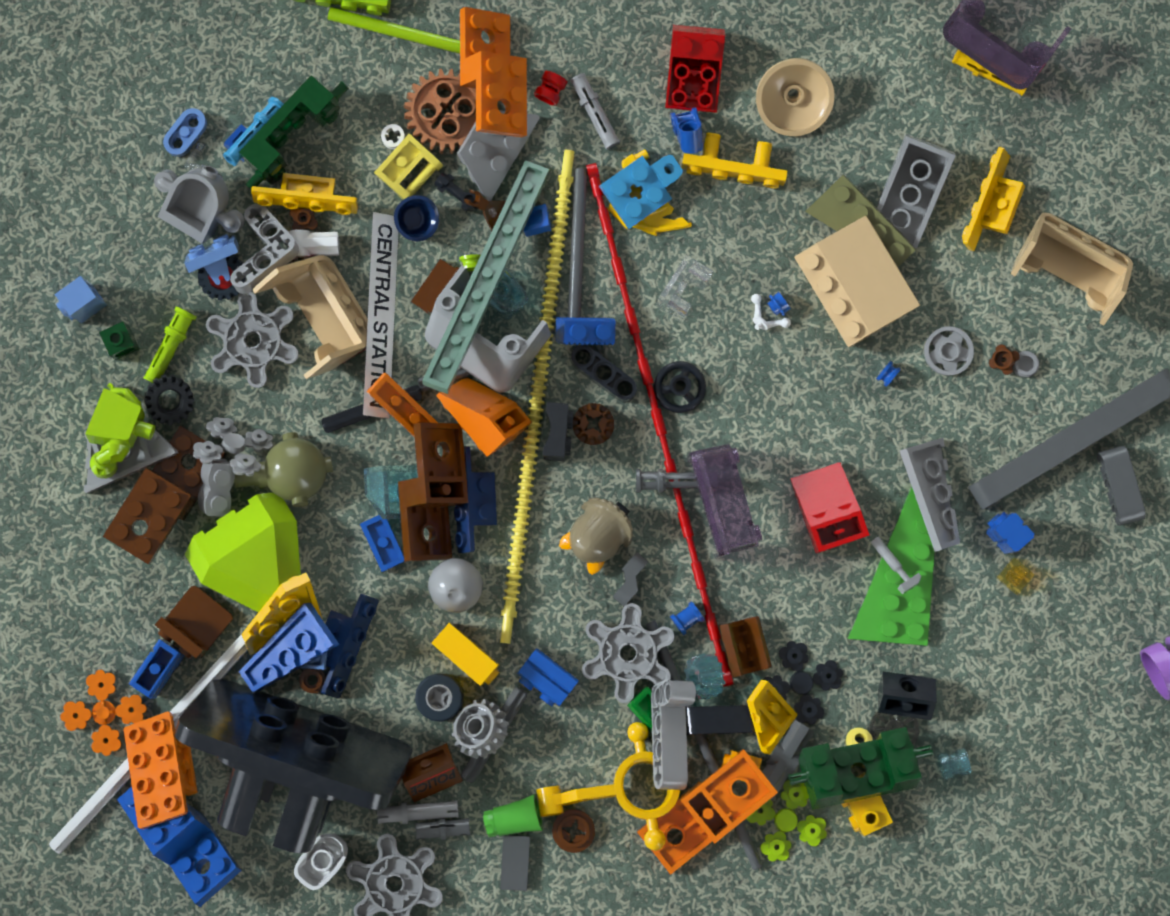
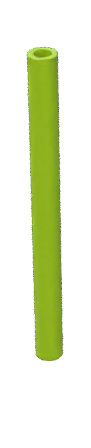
[328,7,460,54]

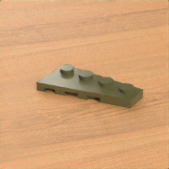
[805,174,916,267]

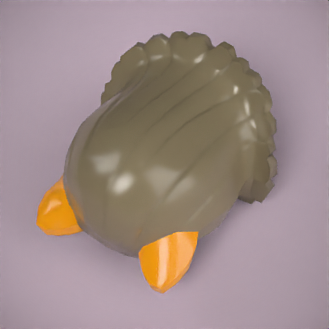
[559,498,633,575]

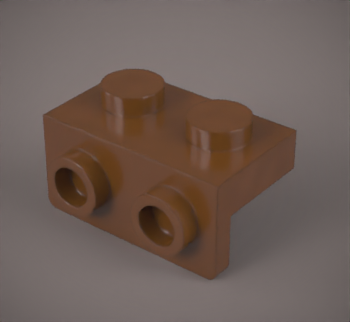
[720,616,772,677]

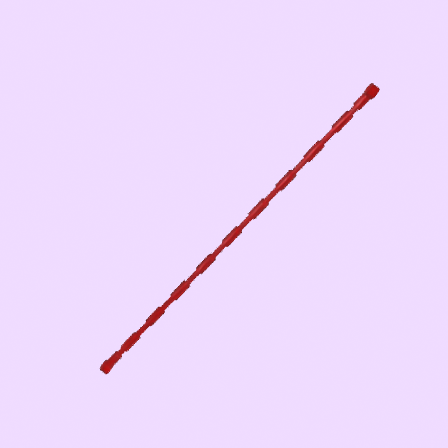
[586,163,734,687]

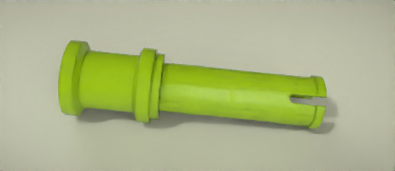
[143,306,197,383]

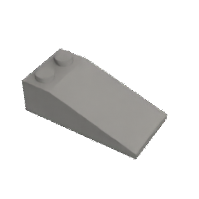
[876,133,956,253]

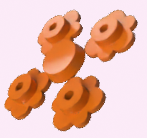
[60,670,147,756]

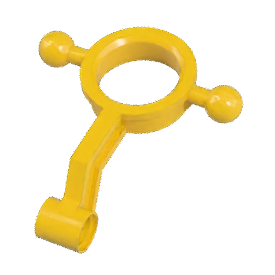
[536,722,680,851]

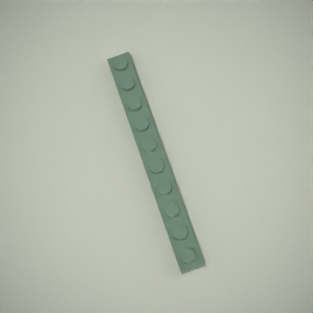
[422,160,549,394]

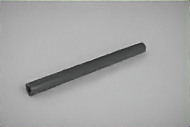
[568,168,587,318]

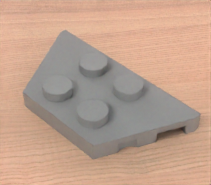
[457,110,540,201]
[84,421,179,494]

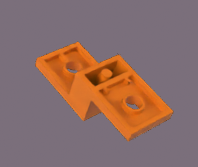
[460,7,527,138]
[637,749,778,875]

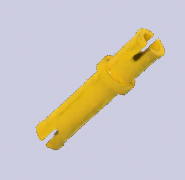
[952,47,1029,96]

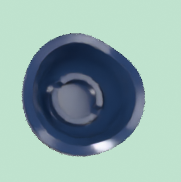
[394,195,439,242]

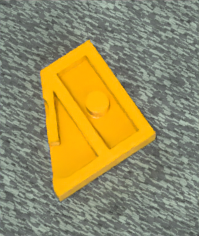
[747,680,798,755]

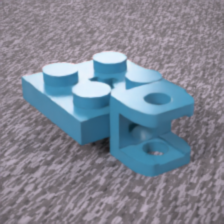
[599,155,683,229]

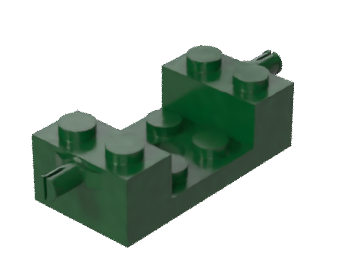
[239,75,349,190]
[789,727,933,810]

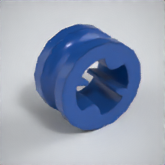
[876,361,901,387]

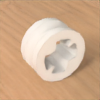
[381,124,405,149]

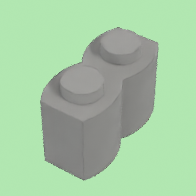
[198,459,235,517]

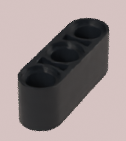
[571,345,637,402]
[686,705,756,735]

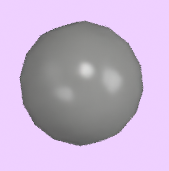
[428,558,483,613]

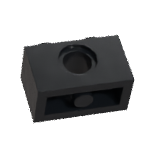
[878,671,937,720]

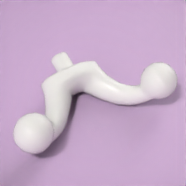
[751,294,791,330]

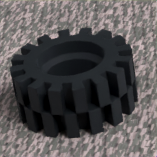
[145,375,194,425]

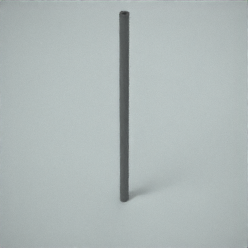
[646,620,763,870]

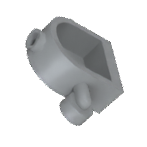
[154,165,245,243]

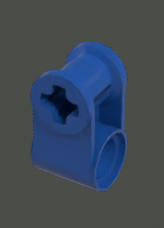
[670,108,704,154]

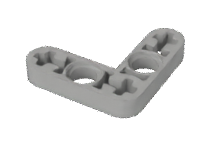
[230,203,299,294]

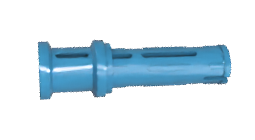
[223,97,283,166]

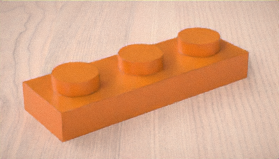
[366,373,438,438]

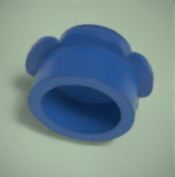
[767,292,791,316]

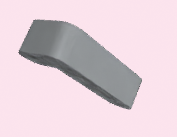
[651,680,696,790]

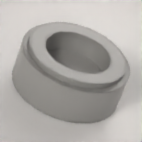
[1012,351,1039,378]

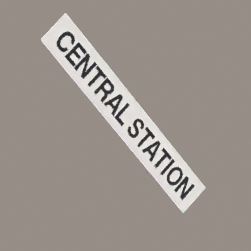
[363,212,398,419]

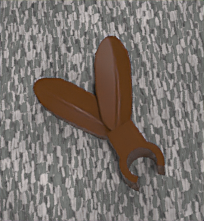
[464,189,506,231]

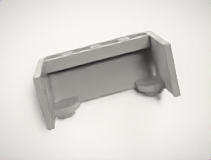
[425,265,551,393]

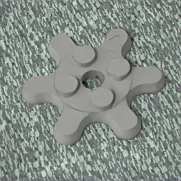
[206,292,299,388]
[582,603,674,703]
[346,834,443,916]

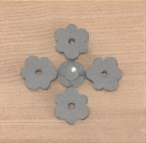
[193,417,273,476]

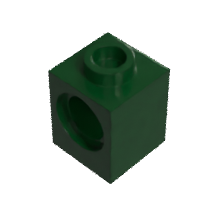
[99,322,140,360]

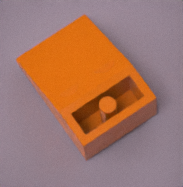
[436,377,532,457]

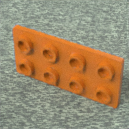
[124,711,198,829]

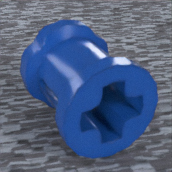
[670,601,705,636]

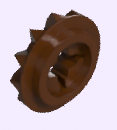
[573,403,614,445]
[552,809,595,853]

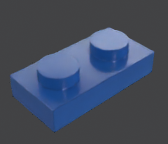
[360,513,404,572]

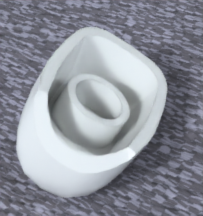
[294,833,348,890]

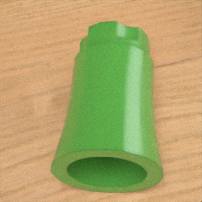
[483,794,543,837]

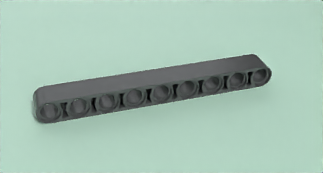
[968,368,1170,509]

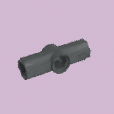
[762,720,814,800]

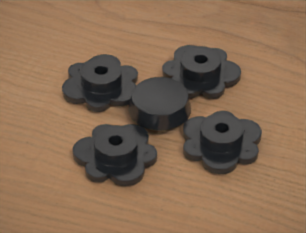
[763,641,843,725]

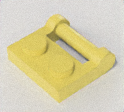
[374,134,443,200]

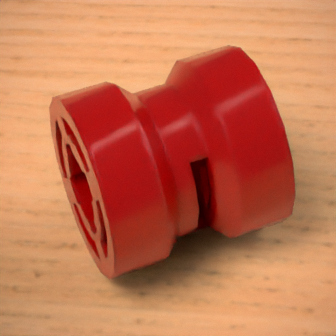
[534,70,568,106]

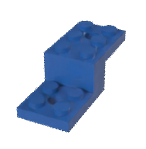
[117,787,242,907]

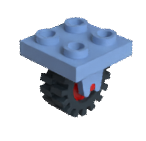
[184,234,245,301]

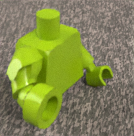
[85,383,155,479]

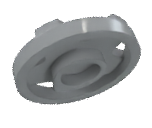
[924,326,974,376]

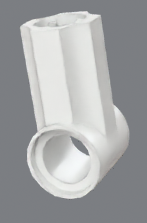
[288,230,340,260]

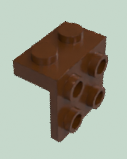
[155,586,233,659]

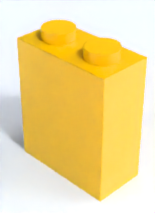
[432,623,500,686]

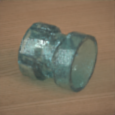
[937,748,971,780]

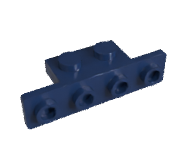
[454,446,497,553]
[321,594,379,699]

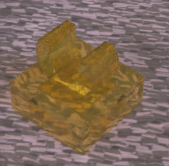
[996,558,1034,595]

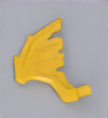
[608,149,692,236]

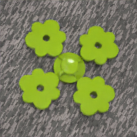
[746,780,827,862]

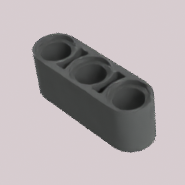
[1097,446,1146,526]

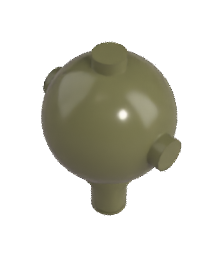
[234,432,333,507]

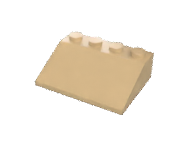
[794,215,921,347]

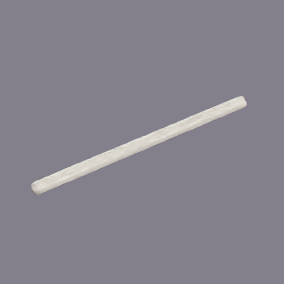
[49,635,248,854]

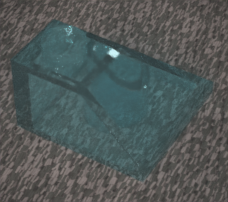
[363,465,418,519]

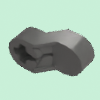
[613,552,648,607]

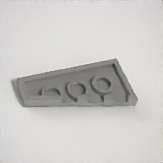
[900,438,960,552]

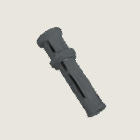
[636,469,716,493]

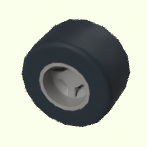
[415,673,464,722]

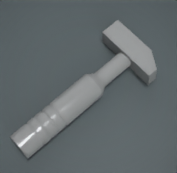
[871,536,921,595]

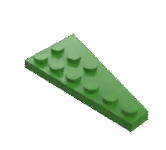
[847,486,935,646]

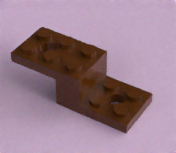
[398,422,468,562]
[103,426,226,565]

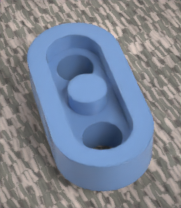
[163,108,207,157]

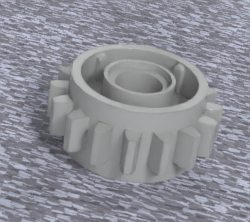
[452,699,509,759]

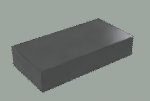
[500,835,530,891]

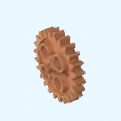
[404,69,476,154]

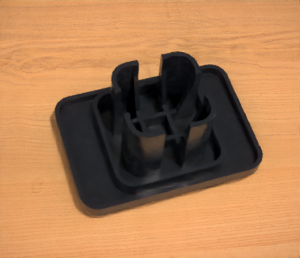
[175,680,413,853]

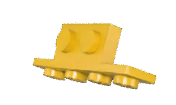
[962,147,1025,251]
[251,173,358,215]

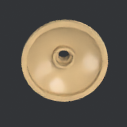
[756,58,834,136]

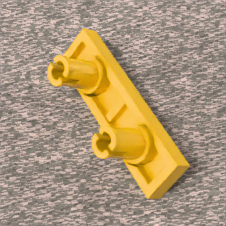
[681,133,787,189]

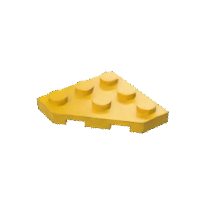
[241,573,323,656]

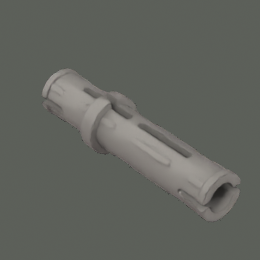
[570,73,620,150]
[377,800,459,824]

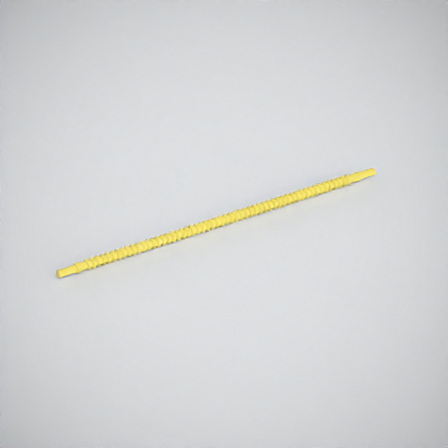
[500,150,575,644]

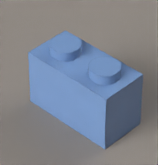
[54,276,107,324]

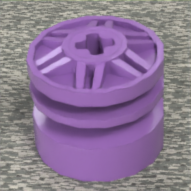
[1140,636,1170,700]

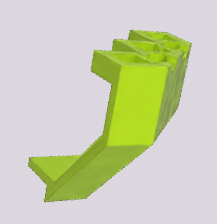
[185,493,301,612]

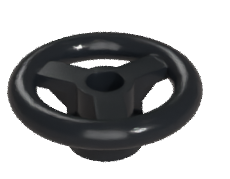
[654,361,706,413]

